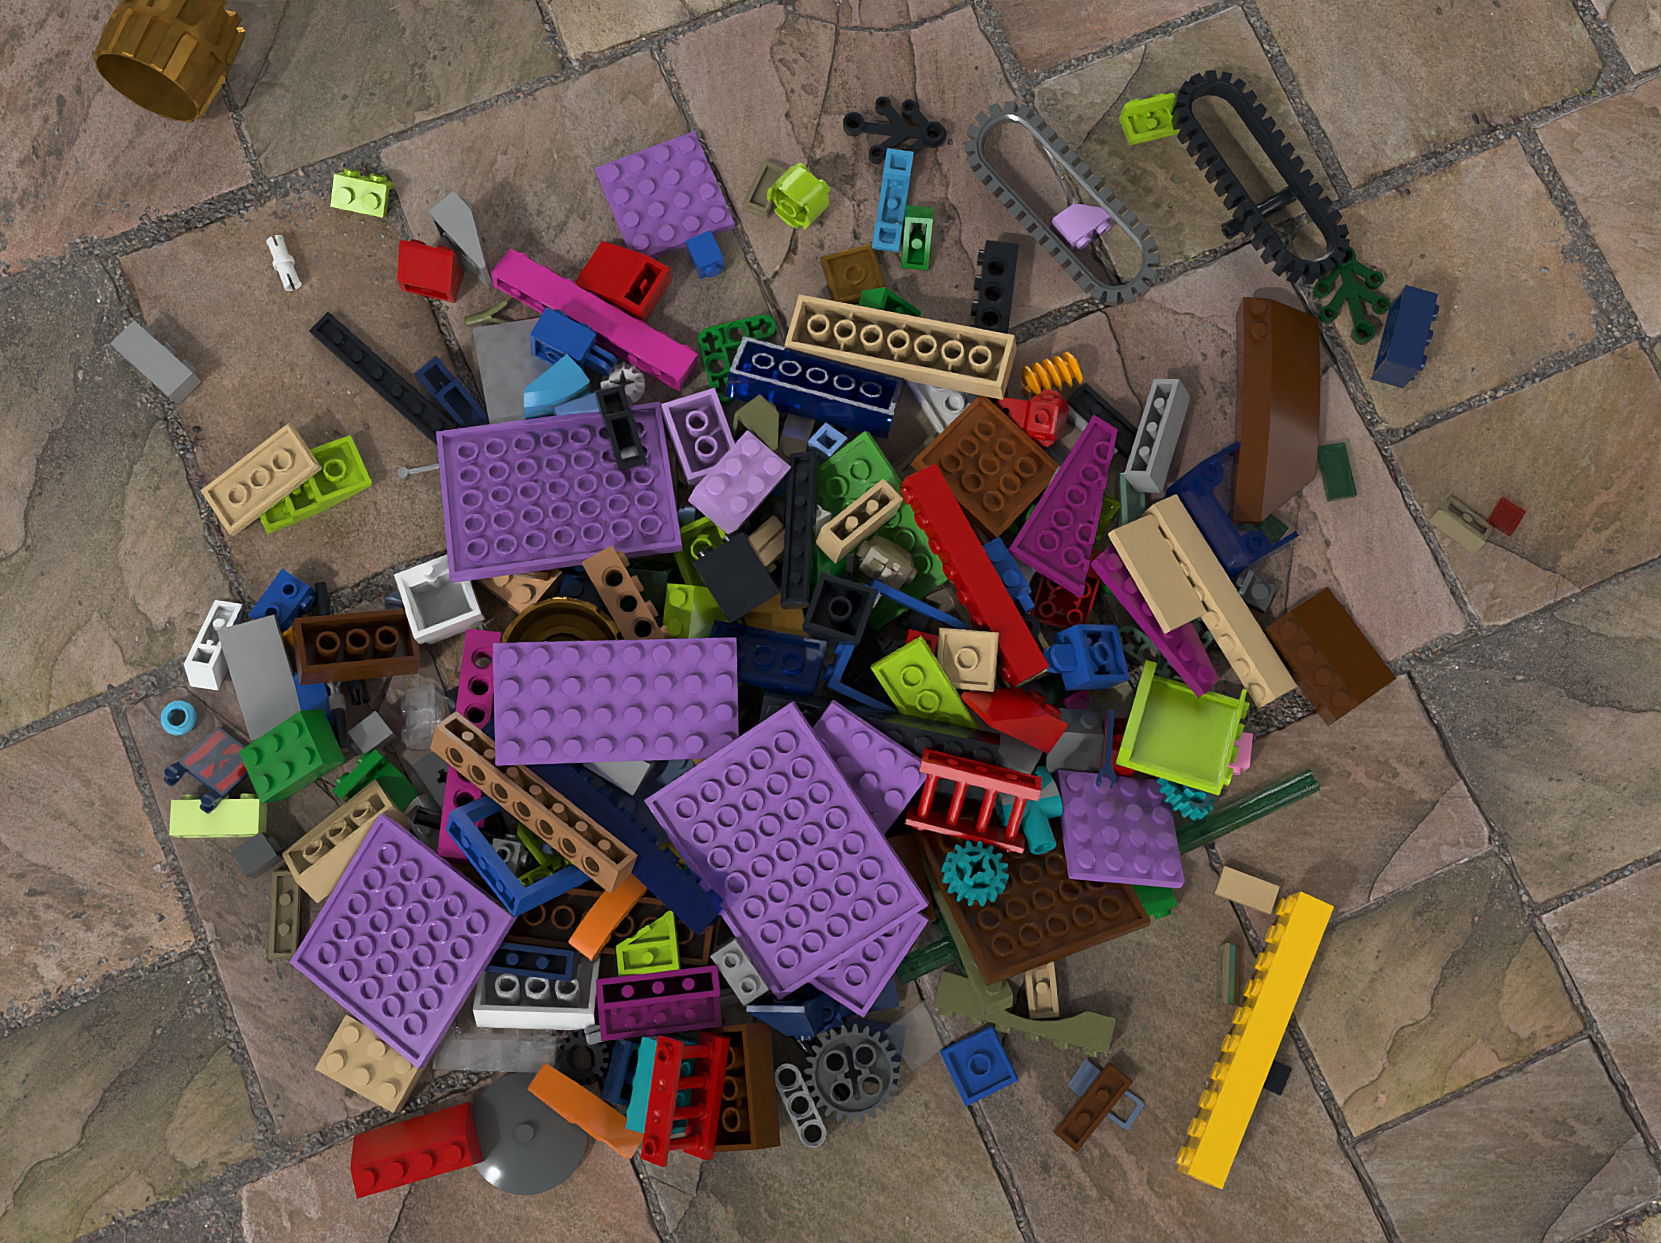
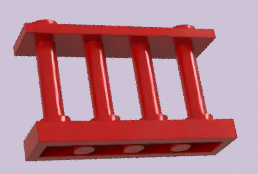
[905,748,1042,854]
[640,1031,730,1167]

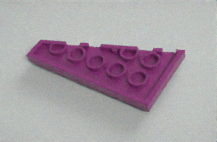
[1008,415,1118,598]
[1090,543,1219,698]

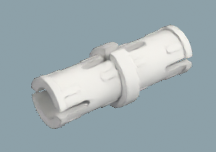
[266,235,302,291]

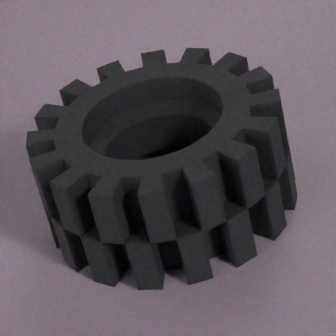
[555,1030,611,1086]

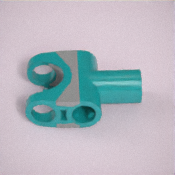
[995,766,1063,855]

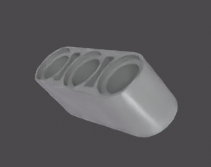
[774,1063,826,1148]

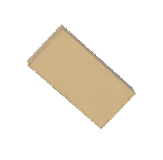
[1214,866,1280,915]

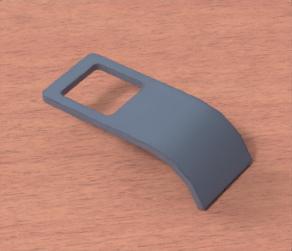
[1067,1059,1144,1130]

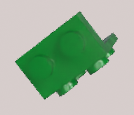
[332,749,420,812]

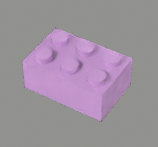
[661,388,735,491]
[688,430,791,534]

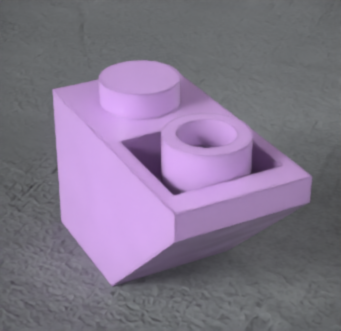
[1050,203,1113,252]

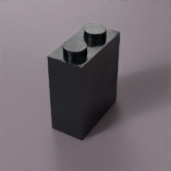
[693,530,781,623]

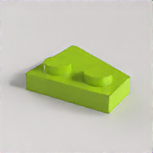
[616,910,681,977]

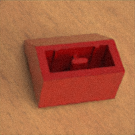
[397,239,464,303]

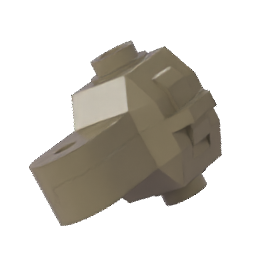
[856,536,917,611]

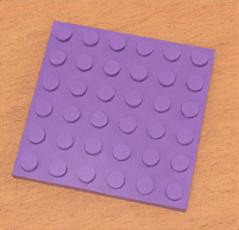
[290,814,518,1069]

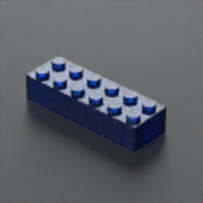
[726,336,904,439]

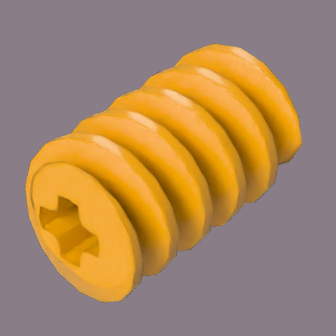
[1020,352,1083,400]

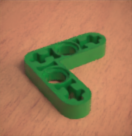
[698,314,776,406]

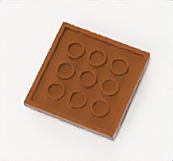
[910,395,1061,541]

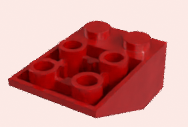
[575,241,672,322]
[1031,548,1103,629]

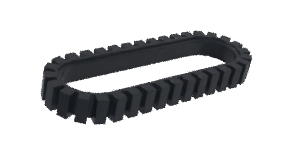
[1171,70,1350,285]

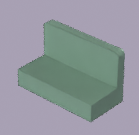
[1115,473,1146,528]

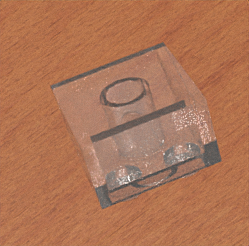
[401,683,446,752]

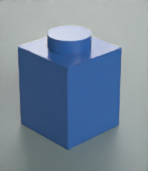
[685,230,725,279]

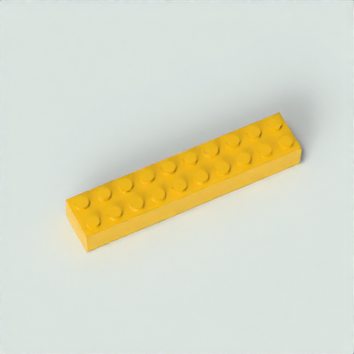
[1176,892,1334,1189]

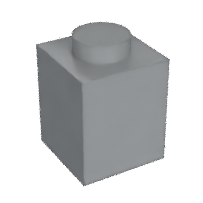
[347,711,398,756]

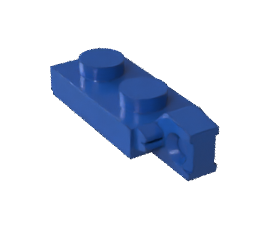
[982,537,1035,616]

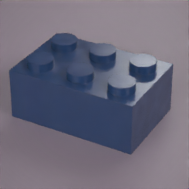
[1371,285,1439,388]

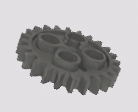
[804,1023,902,1124]

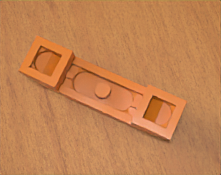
[568,851,668,961]

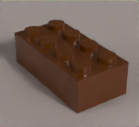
[292,608,421,686]
[701,1023,781,1152]

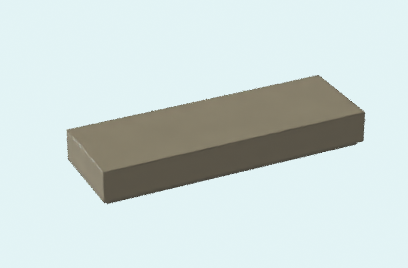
[268,870,303,960]

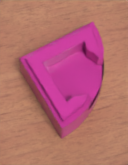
[1060,690,1090,710]

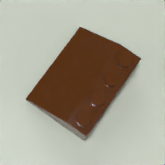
[1263,587,1396,726]

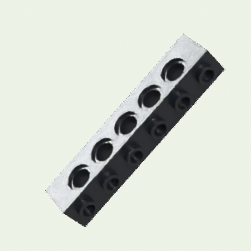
[961,240,1019,404]

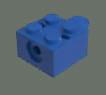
[530,307,617,376]
[1043,624,1130,691]

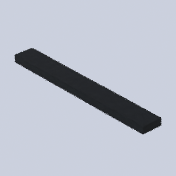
[309,312,459,446]

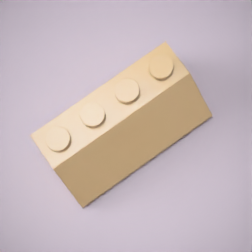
[282,779,412,903]

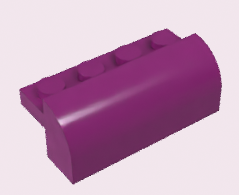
[596,965,722,1041]

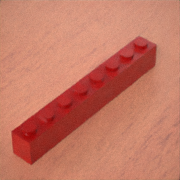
[899,463,1049,688]

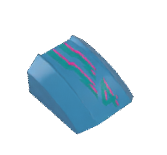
[524,354,591,419]

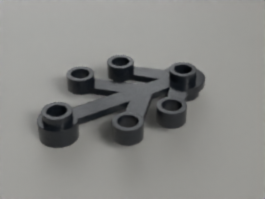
[843,96,947,164]

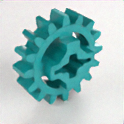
[1157,778,1215,820]
[942,841,1009,906]

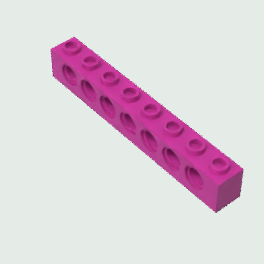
[437,629,502,865]

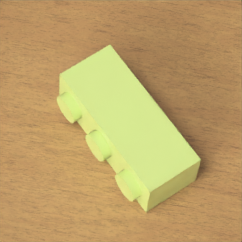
[169,794,267,838]

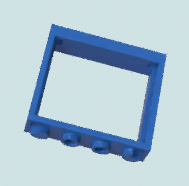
[822,580,969,713]
[445,772,591,917]

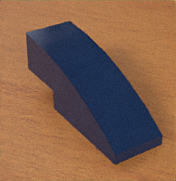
[412,356,490,428]

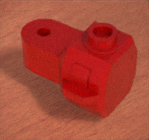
[994,389,1069,447]

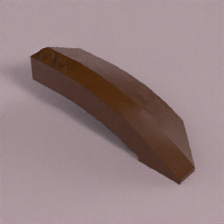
[1231,297,1320,525]

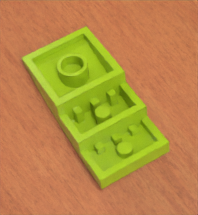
[260,435,372,535]

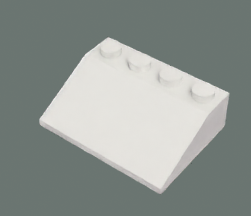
[473,952,602,1031]

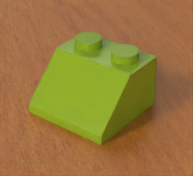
[663,583,730,639]

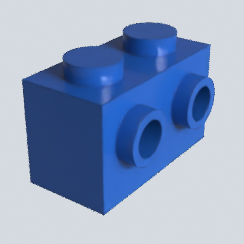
[248,569,316,633]

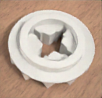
[600,362,645,405]

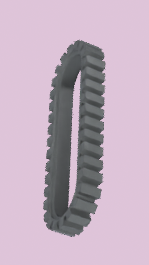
[965,101,1161,306]

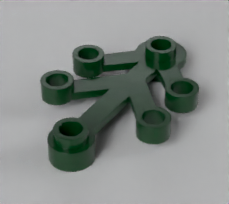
[1313,246,1390,345]

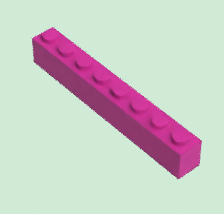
[491,248,698,392]

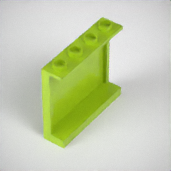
[1116,660,1249,795]

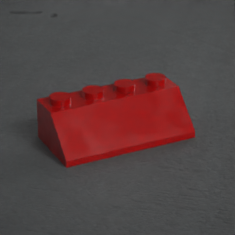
[350,1102,483,1199]

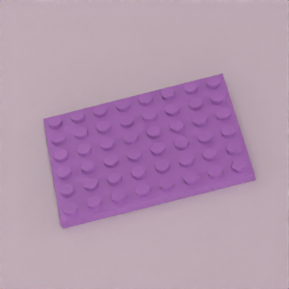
[436,402,683,583]
[644,701,929,1000]

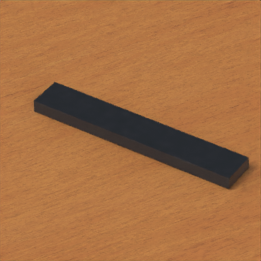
[780,451,820,610]

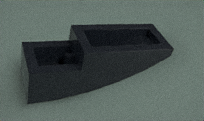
[595,385,647,471]

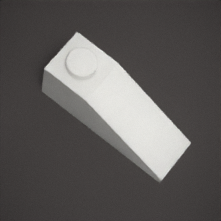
[184,600,243,690]

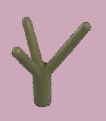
[464,295,513,327]

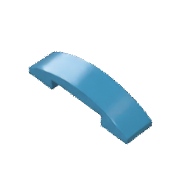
[872,148,914,252]

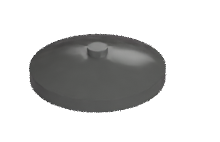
[472,1071,589,1195]

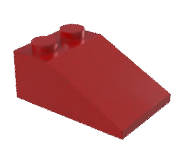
[960,687,1068,754]

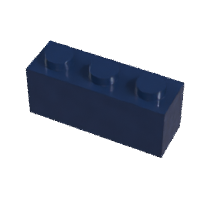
[484,941,579,982]

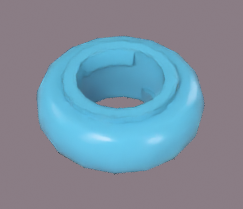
[161,700,197,736]

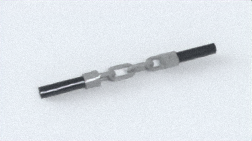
[315,581,350,753]

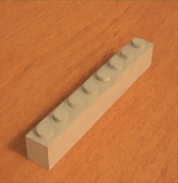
[1139,494,1297,709]

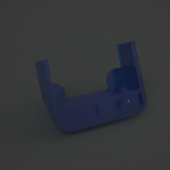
[1164,441,1299,580]

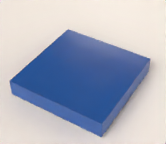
[939,1025,1019,1106]

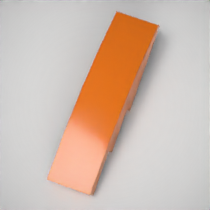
[527,1063,644,1159]

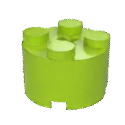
[767,163,830,230]

